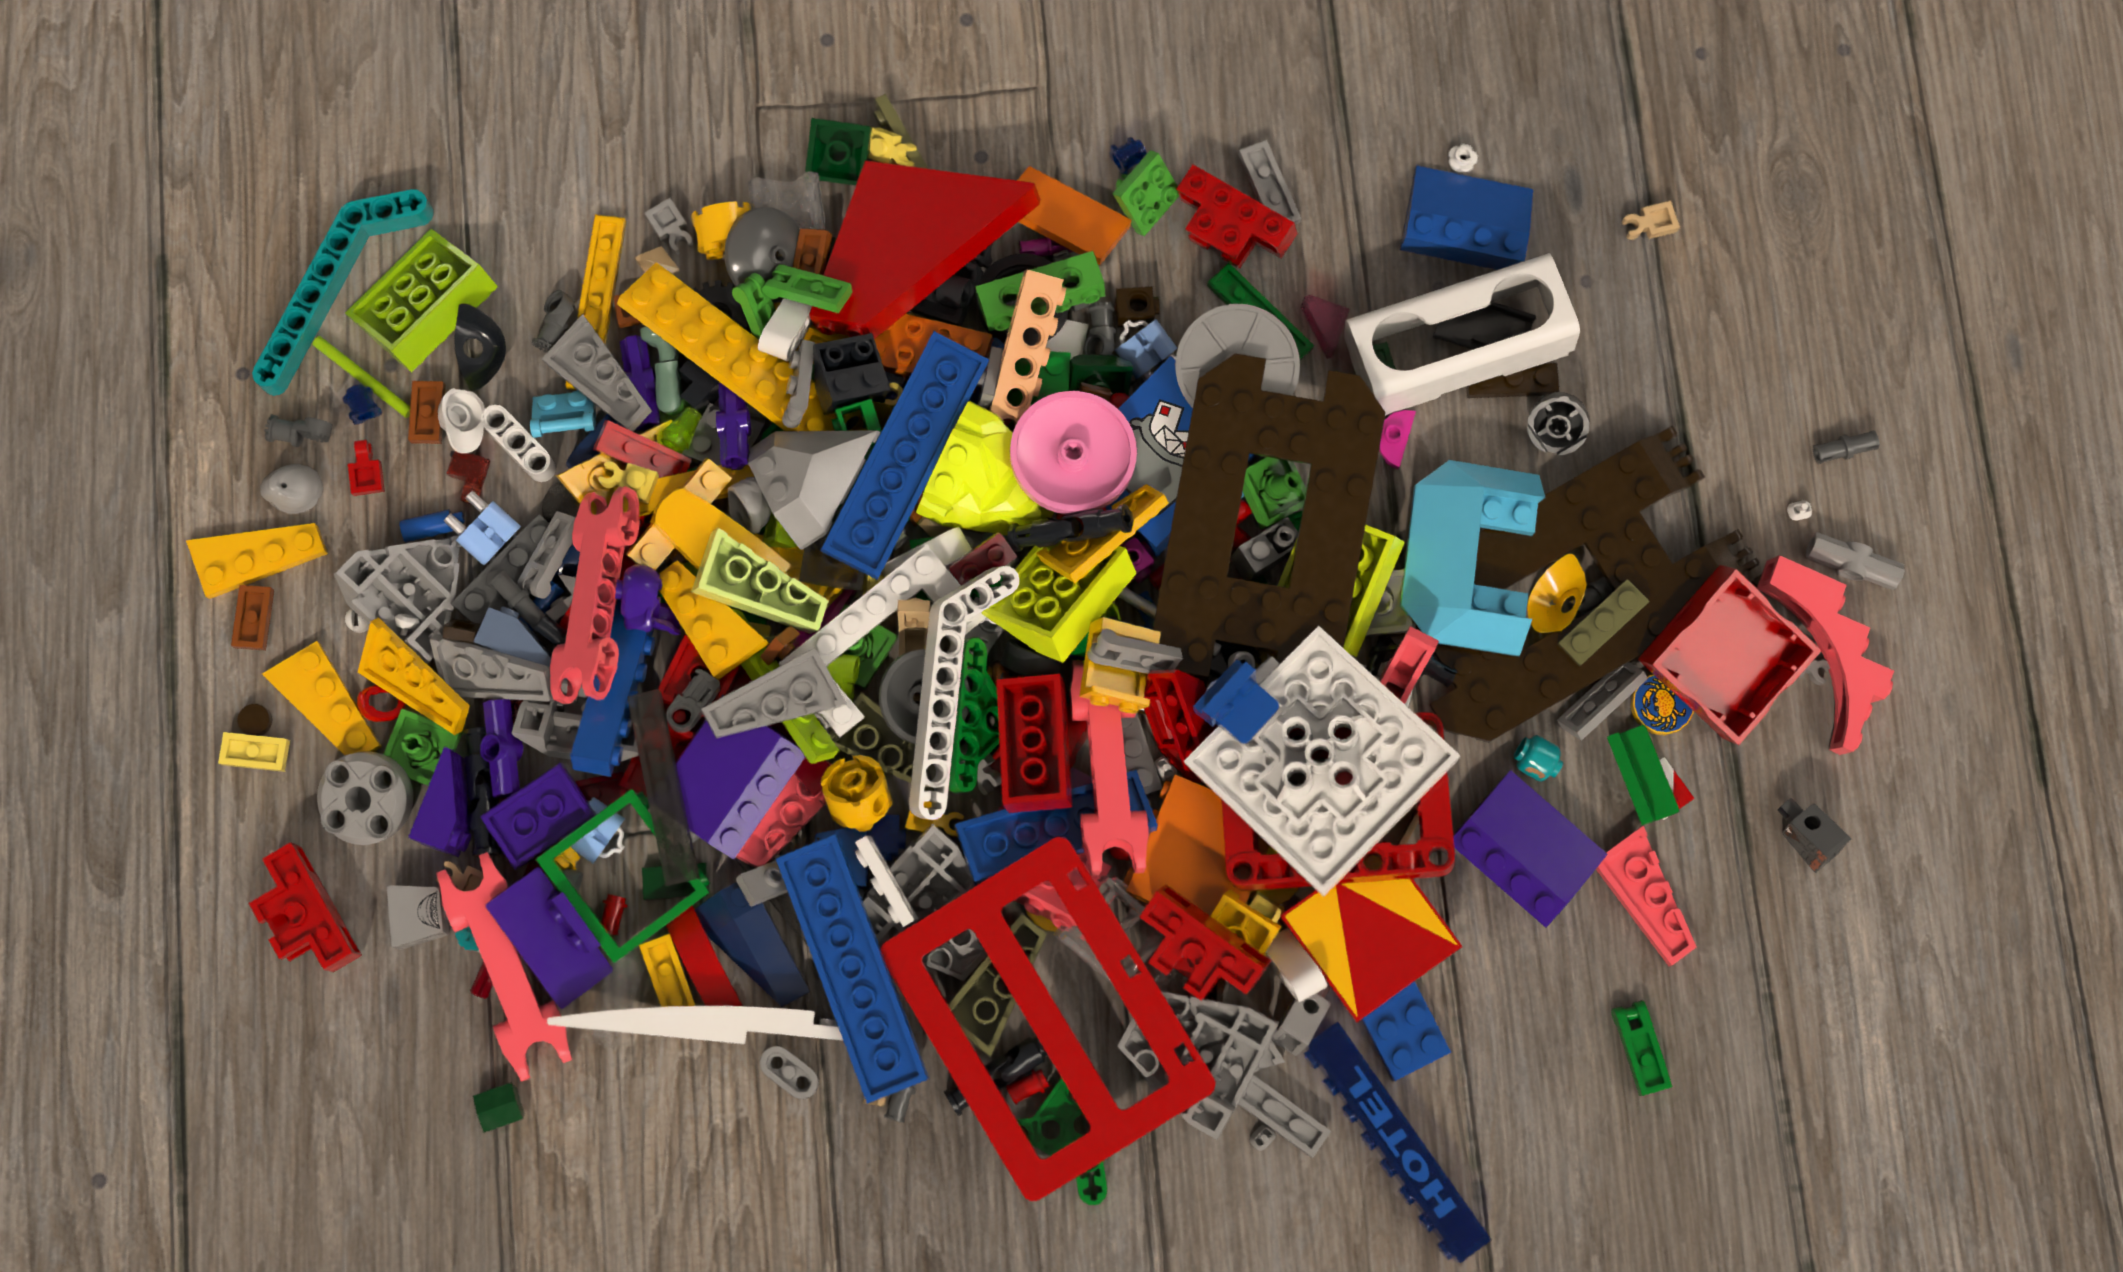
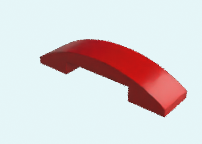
[666,905,744,1007]

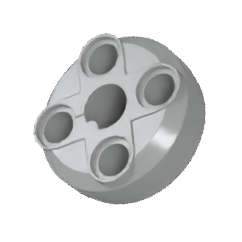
[317,751,413,845]

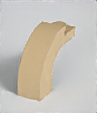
[897,598,931,701]

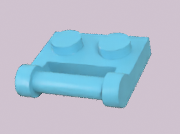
[530,391,596,438]

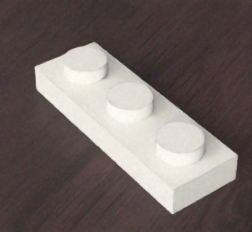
[855,836,918,927]

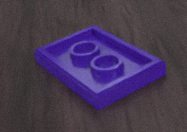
[480,763,596,870]

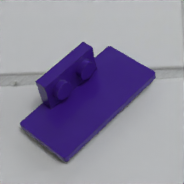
[485,868,613,1009]

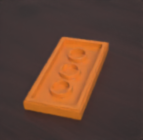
[1018,166,1132,265]

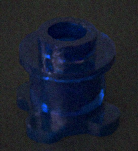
[1109,137,1147,175]
[343,384,383,425]

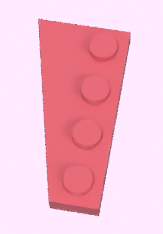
[736,761,832,868]
[1596,825,1697,966]

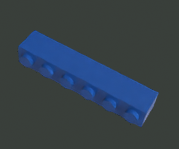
[570,599,655,777]

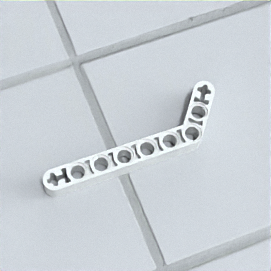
[909,566,1019,820]

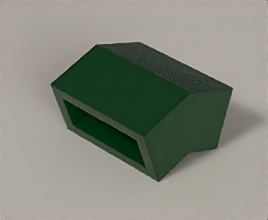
[473,1082,525,1133]

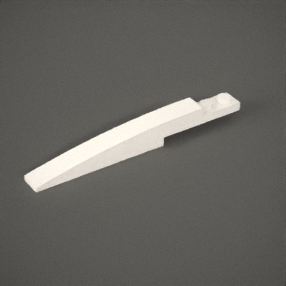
[547,1006,843,1044]

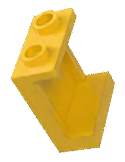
[1079,617,1161,714]

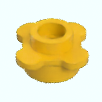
[550,846,580,870]

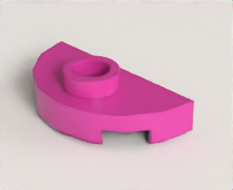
[1379,410,1416,470]

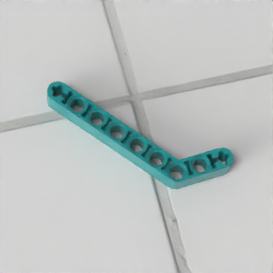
[252,189,434,396]

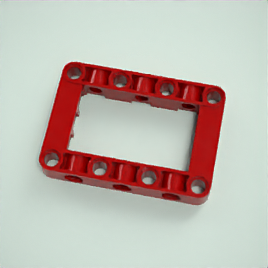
[1221,712,1455,891]

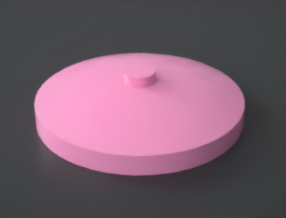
[1010,391,1137,514]

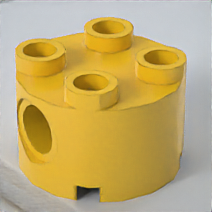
[691,201,751,260]
[821,755,893,832]

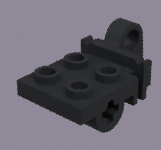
[910,242,994,327]

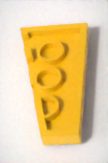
[186,523,328,599]

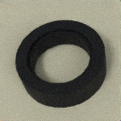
[976,253,1069,346]

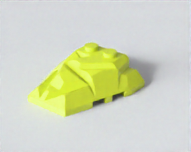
[916,401,1054,537]

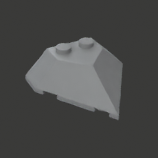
[748,430,881,550]
[334,535,461,663]

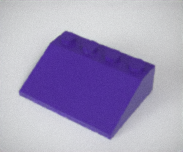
[649,695,806,859]
[1453,770,1608,928]

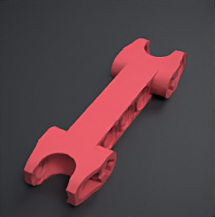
[550,486,640,704]
[1069,660,1149,876]
[436,852,572,1081]

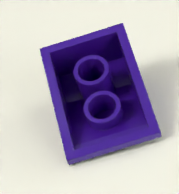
[408,747,471,858]

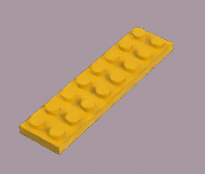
[617,262,847,431]

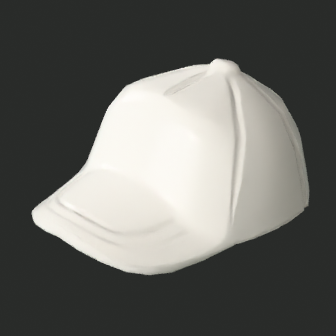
[438,388,485,454]

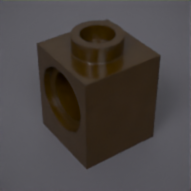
[1115,286,1160,328]

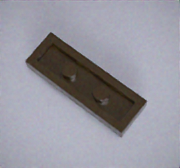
[1466,363,1560,398]

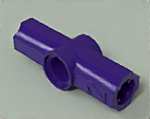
[620,335,661,431]
[716,383,751,470]
[480,699,523,798]

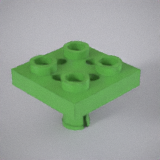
[1113,150,1179,236]
[1242,457,1306,529]
[838,604,899,690]
[383,709,463,786]

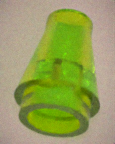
[661,407,702,454]

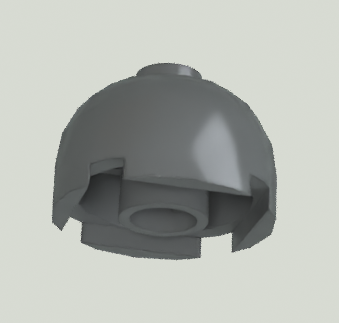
[1528,392,1590,455]

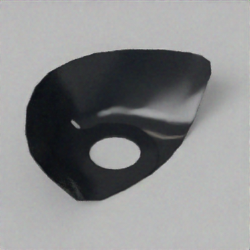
[454,304,506,391]

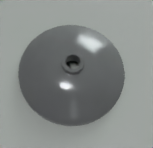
[724,207,800,286]
[879,649,970,745]

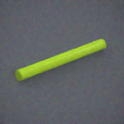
[312,336,410,418]

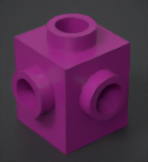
[1120,537,1154,587]

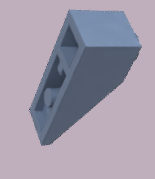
[473,606,567,681]

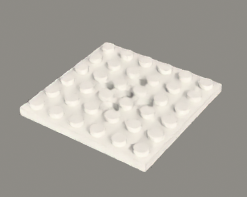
[1184,626,1460,897]

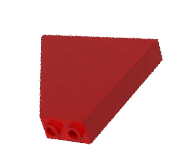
[809,161,1041,339]

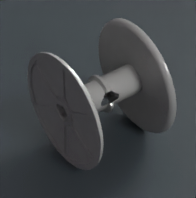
[1175,304,1300,408]

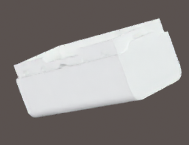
[1344,253,1580,415]

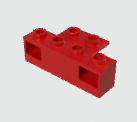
[1177,164,1298,269]
[248,842,362,972]
[1139,884,1272,1001]

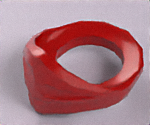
[357,685,405,722]

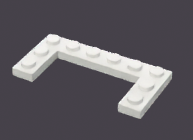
[779,544,987,738]

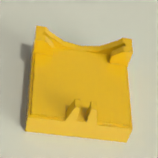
[1211,889,1282,955]

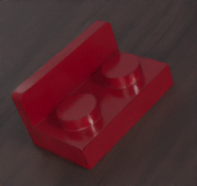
[949,532,1017,585]

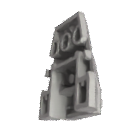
[862,824,987,981]
[1118,991,1279,1140]

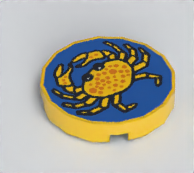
[1630,674,1694,736]

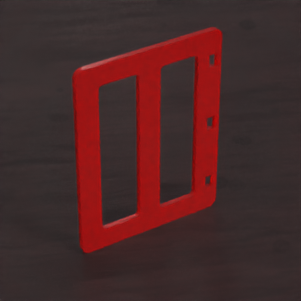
[881,837,1215,1201]

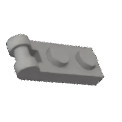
[782,339,815,428]
[517,511,576,599]
[1087,629,1182,674]

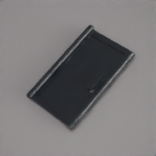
[1433,302,1536,350]

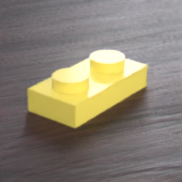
[218,732,290,772]

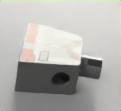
[1777,798,1852,873]

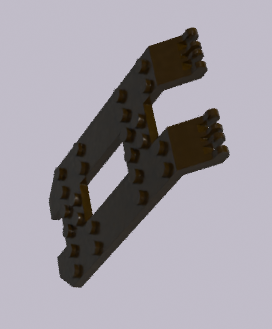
[1138,353,1386,741]
[1388,426,1762,743]

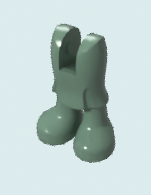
[640,327,684,416]

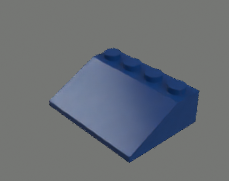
[1400,165,1533,270]

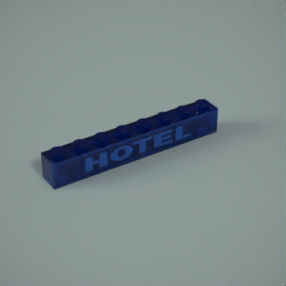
[1303,1022,1492,1263]

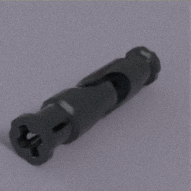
[1007,504,1133,552]
[462,727,502,857]
[944,1036,1048,1116]

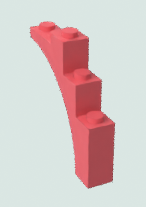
[1757,555,1894,755]
[1335,626,1439,785]

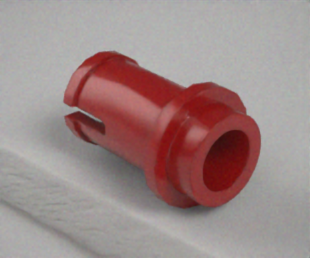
[601,894,628,936]
[1006,1069,1050,1105]

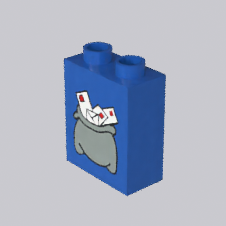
[1106,356,1257,558]

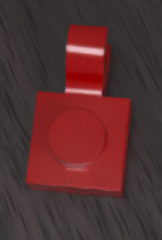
[347,440,385,496]

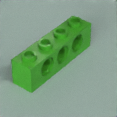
[975,251,1105,332]

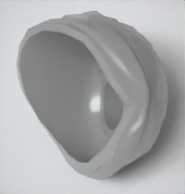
[260,464,323,514]
[728,477,771,535]

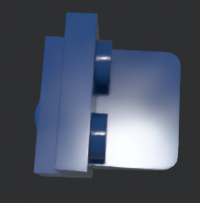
[1193,659,1279,744]

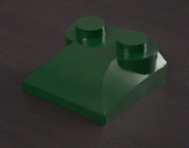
[804,118,872,186]
[1069,355,1133,395]

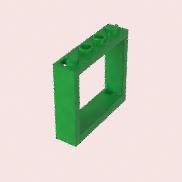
[536,789,710,963]

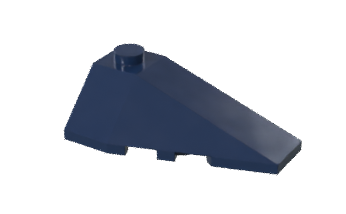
[695,882,810,1007]

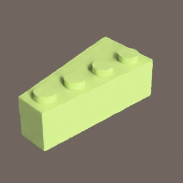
[691,528,828,634]

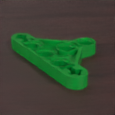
[948,638,1000,793]
[1018,1077,1107,1205]

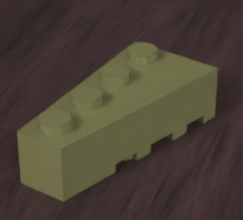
[828,693,962,793]
[949,914,1047,1058]

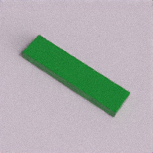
[1207,263,1314,360]

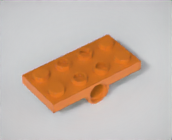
[874,314,993,393]

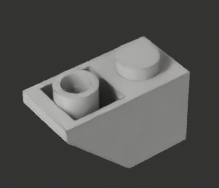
[1230,517,1298,581]

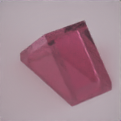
[1301,295,1350,359]

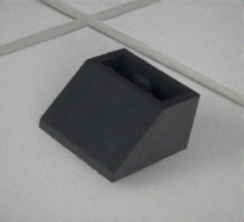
[813,333,891,415]

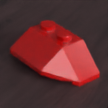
[1144,669,1218,783]

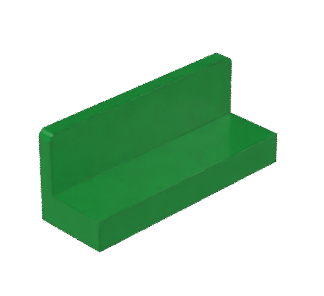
[1607,725,1680,825]

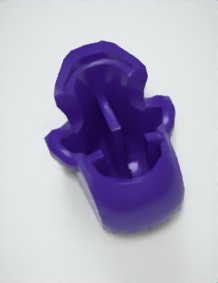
[615,564,682,635]

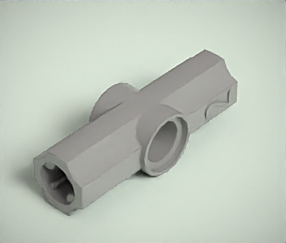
[1806,532,1905,590]

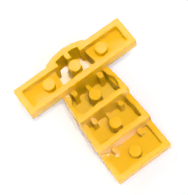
[626,458,791,614]

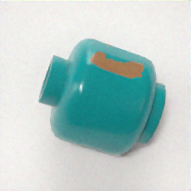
[1514,735,1563,782]

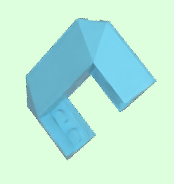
[1400,460,1545,656]

